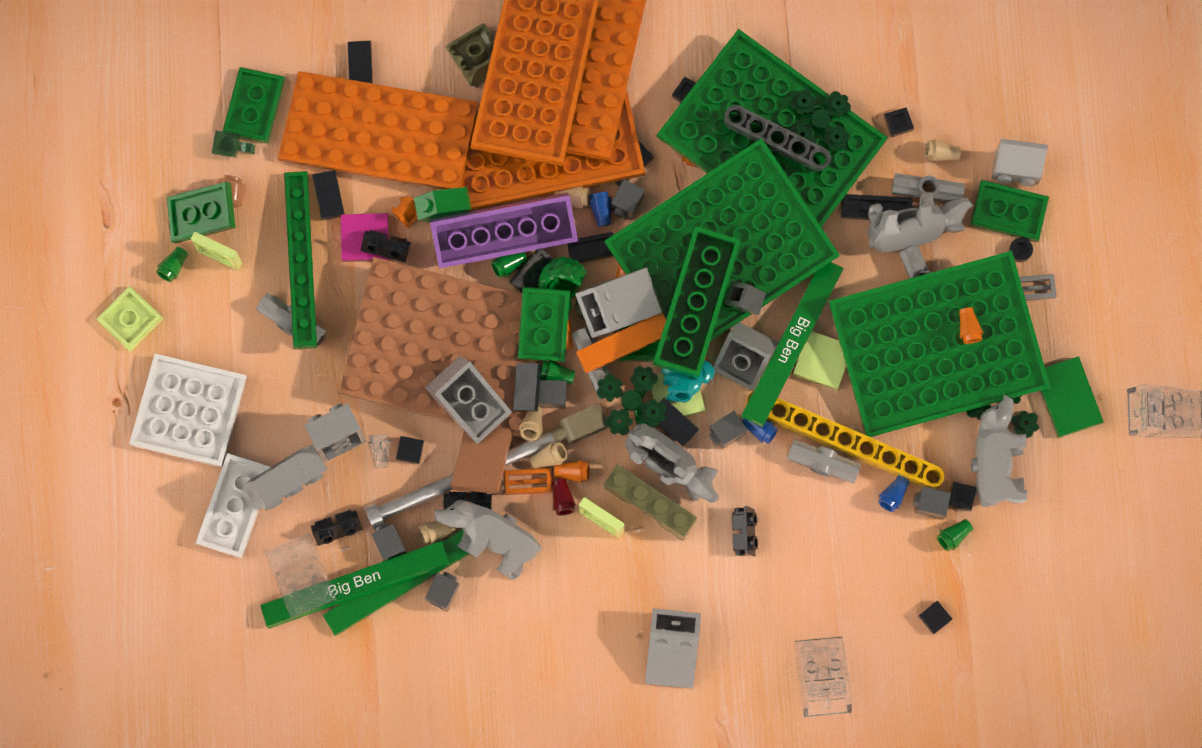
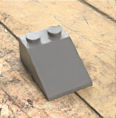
[425,356,512,444]

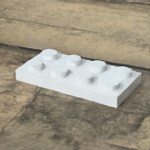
[196,453,270,559]

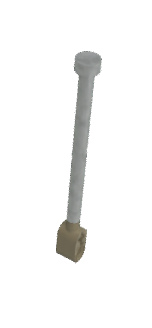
[364,404,608,529]

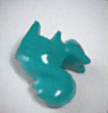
[661,360,715,403]

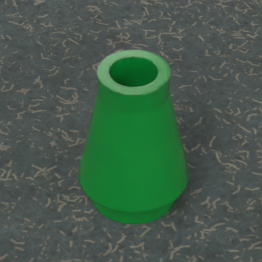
[156,247,188,282]
[491,252,527,278]
[540,361,575,384]
[937,519,973,551]

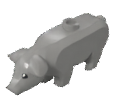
[868,192,973,252]
[971,395,1027,507]
[625,424,719,503]
[434,500,541,580]

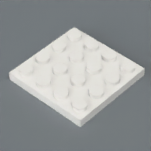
[129,354,247,468]

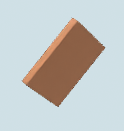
[451,427,513,494]

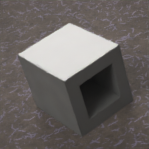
[611,179,645,219]
[724,281,766,315]
[538,380,566,409]
[709,410,747,450]
[913,487,951,520]
[371,523,406,561]
[424,572,460,612]

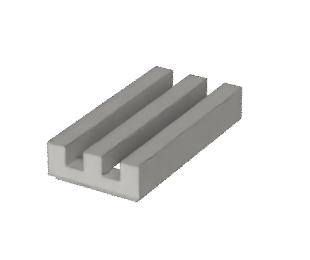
[1020,274,1057,301]

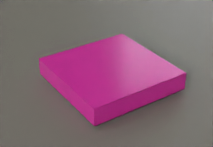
[341,213,389,262]

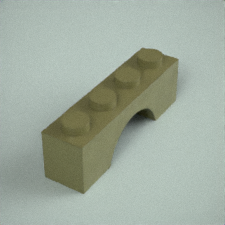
[604,464,697,541]

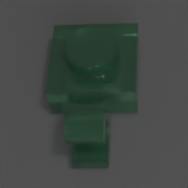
[212,130,256,158]

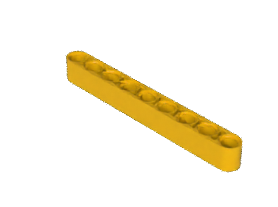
[745,390,944,489]

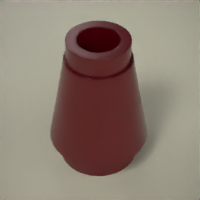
[552,479,576,516]

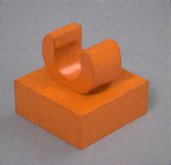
[391,195,418,229]

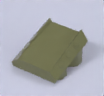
[445,23,495,88]

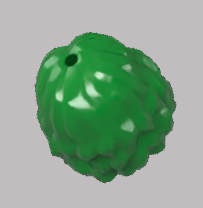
[538,257,587,311]

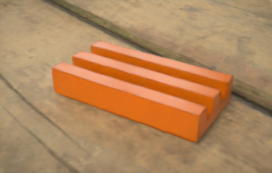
[504,468,552,495]

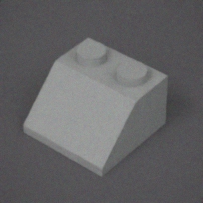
[991,139,1048,187]
[713,322,779,391]

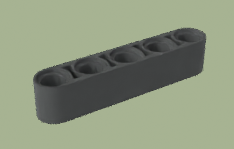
[724,105,831,172]

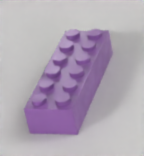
[429,192,578,269]

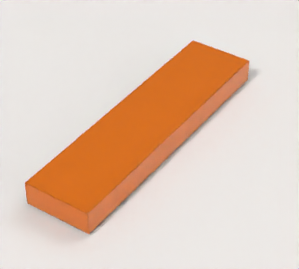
[576,313,666,374]

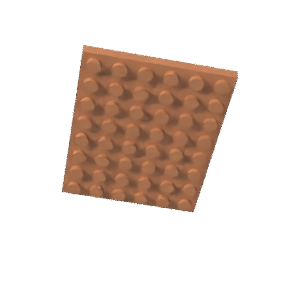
[339,257,543,440]

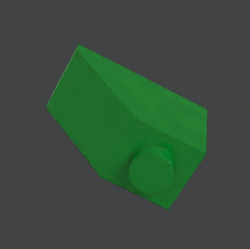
[414,187,472,223]

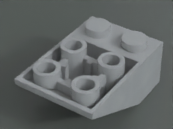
[575,267,663,338]
[645,608,701,689]

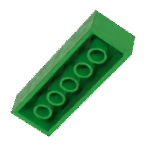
[652,226,741,379]

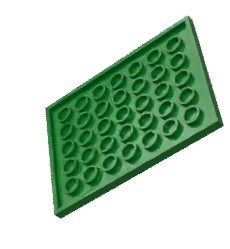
[656,28,888,227]
[604,138,840,341]
[828,251,1051,437]

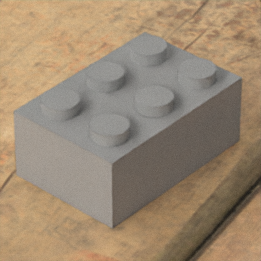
[304,403,366,463]
[242,445,327,511]

